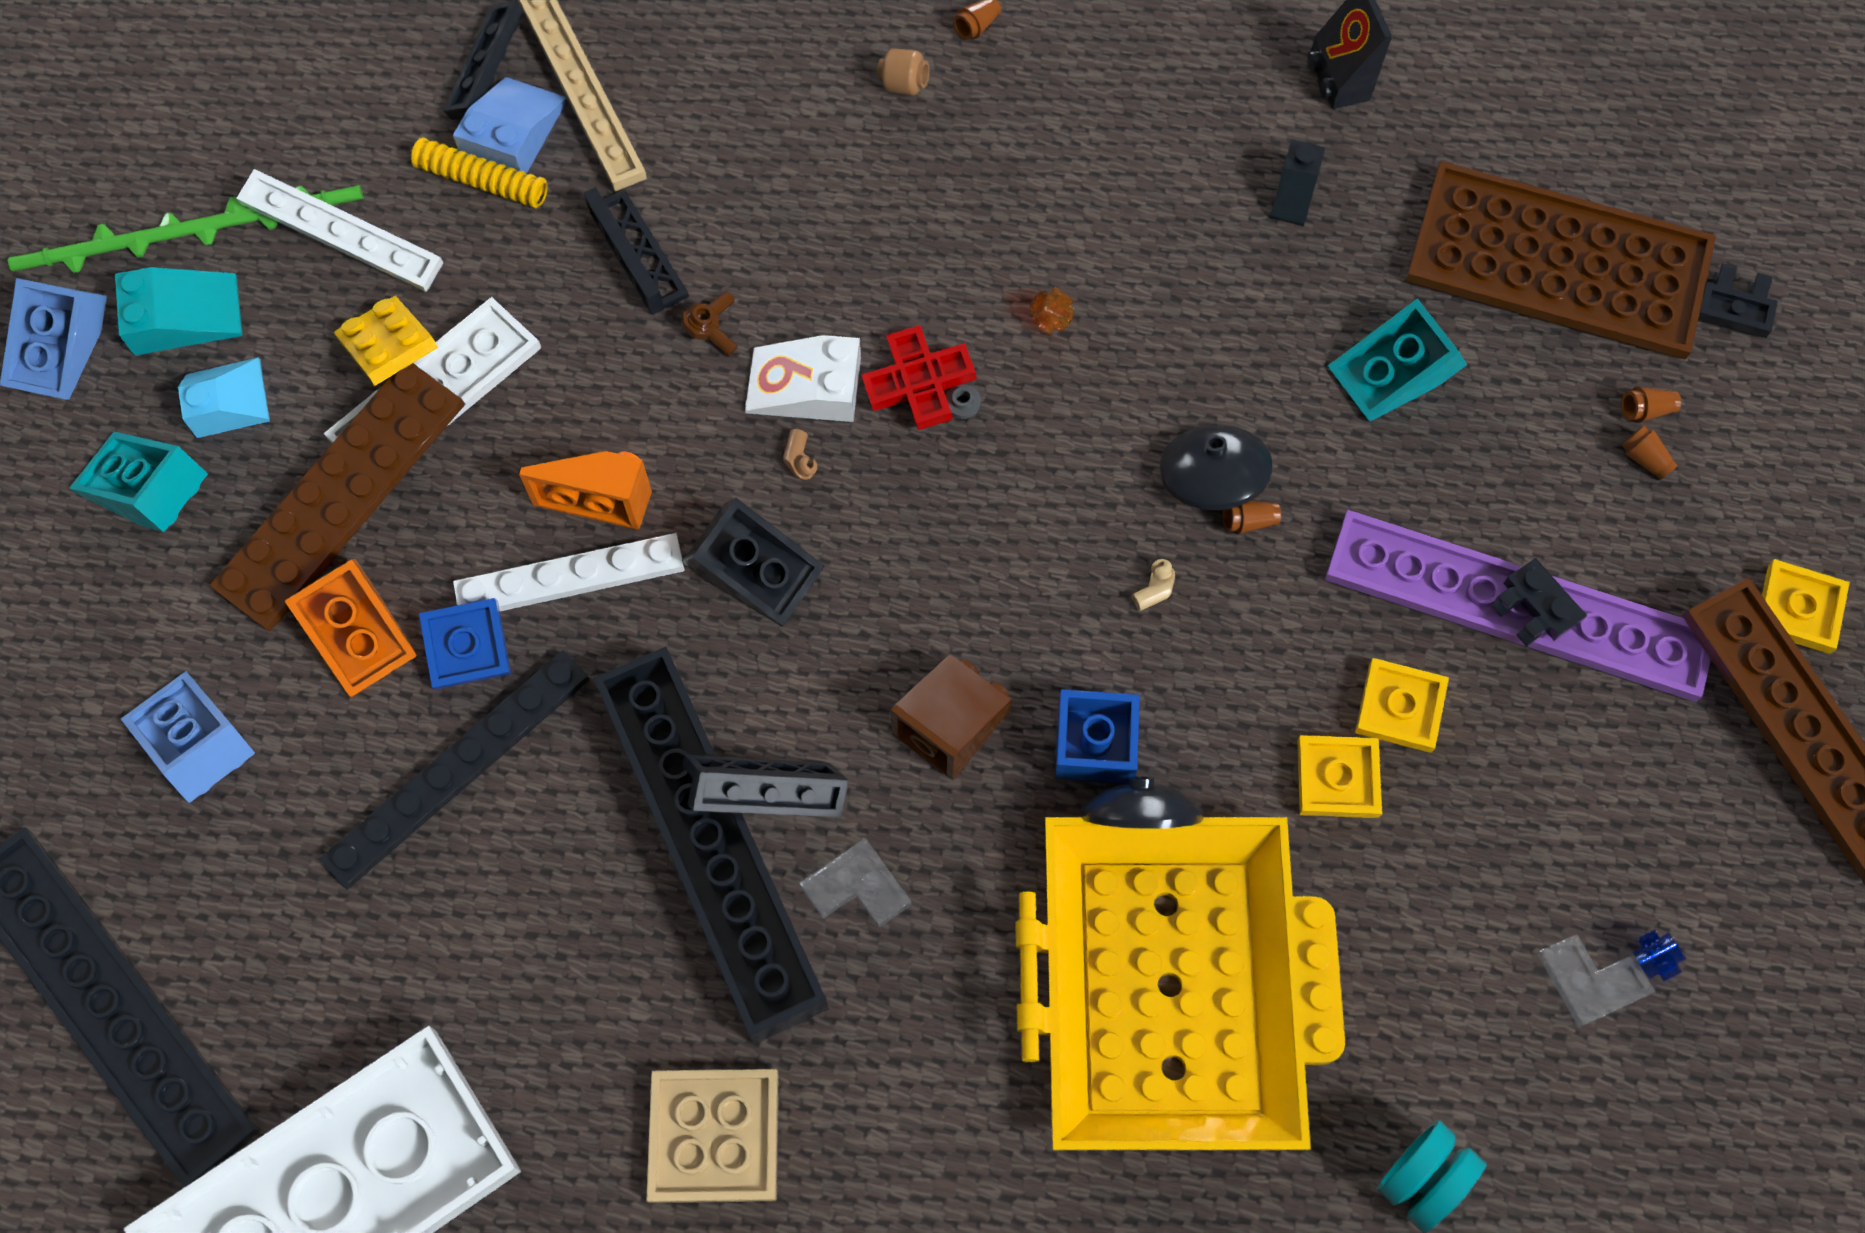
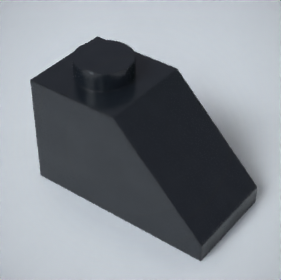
[1270,139,1325,227]

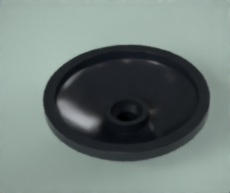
[1160,424,1272,510]
[1081,776,1203,829]

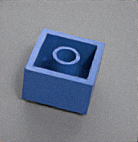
[1054,690,1140,784]

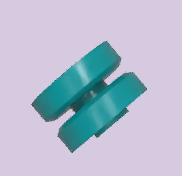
[1377,1120,1487,1233]

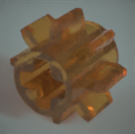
[1030,287,1074,335]

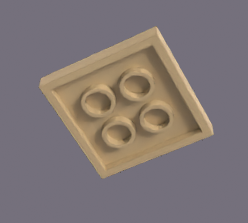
[647,1069,778,1203]

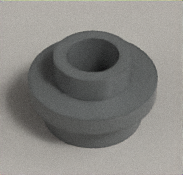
[945,384,981,419]

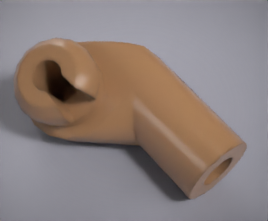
[783,429,818,480]

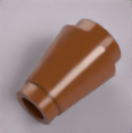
[953,0,1001,40]
[1621,387,1681,423]
[1621,425,1678,480]
[1222,500,1281,535]

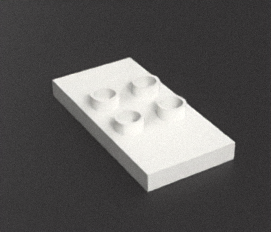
[124,1026,521,1233]

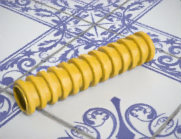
[411,137,547,208]

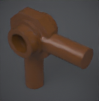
[681,291,738,357]

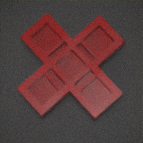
[862,325,977,430]

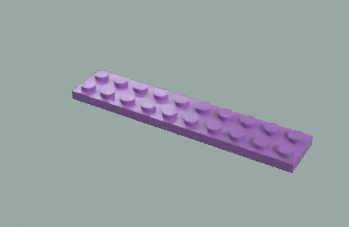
[1325,510,1711,702]

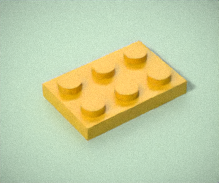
[334,295,438,386]

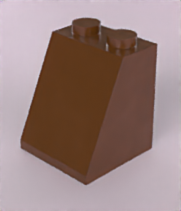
[891,654,1011,780]

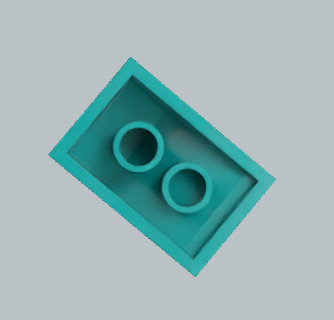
[115,267,243,356]
[1328,298,1467,422]
[69,431,208,532]

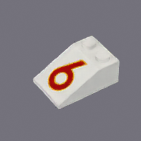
[745,335,861,422]

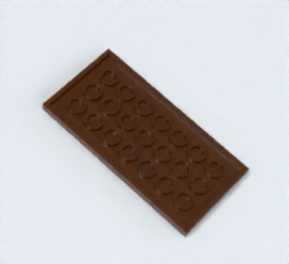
[1406,161,1716,360]

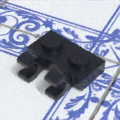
[1698,263,1778,338]
[1491,558,1587,647]

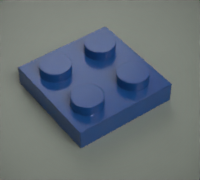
[419,598,511,690]

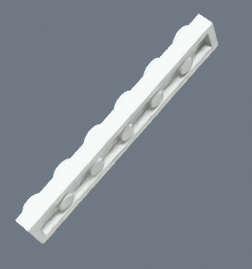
[236,169,443,292]
[453,533,685,611]

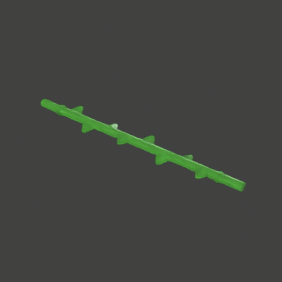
[8,185,364,273]

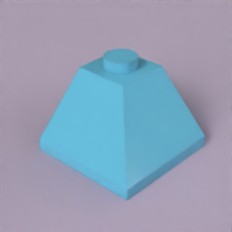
[178,357,270,438]

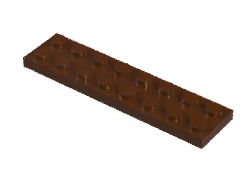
[209,363,465,632]
[1682,577,1865,884]

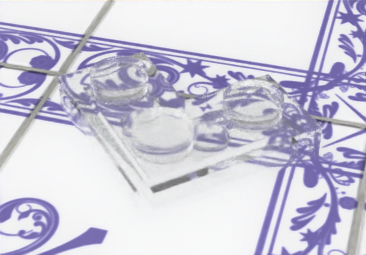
[799,838,912,928]
[1537,934,1655,1028]

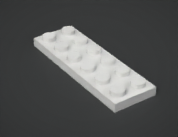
[324,297,541,444]

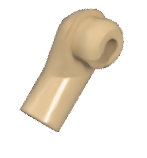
[1131,559,1175,611]

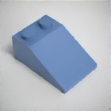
[453,77,567,174]
[0,278,107,400]
[121,671,255,803]

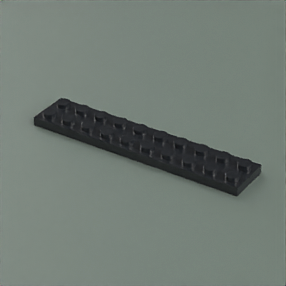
[0,827,260,1188]

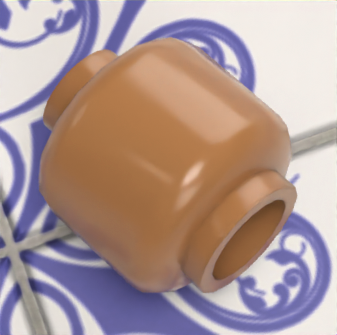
[877,48,930,96]

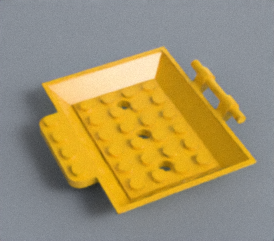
[1015,817,1345,1150]

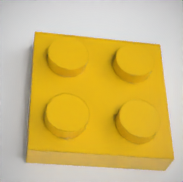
[1762,559,1850,654]
[1355,658,1449,753]
[1297,735,1382,818]

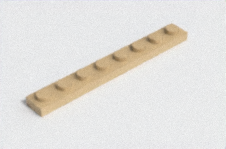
[518,0,647,191]

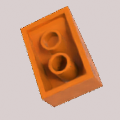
[519,451,652,530]
[285,559,417,698]

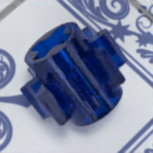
[1633,930,1687,982]

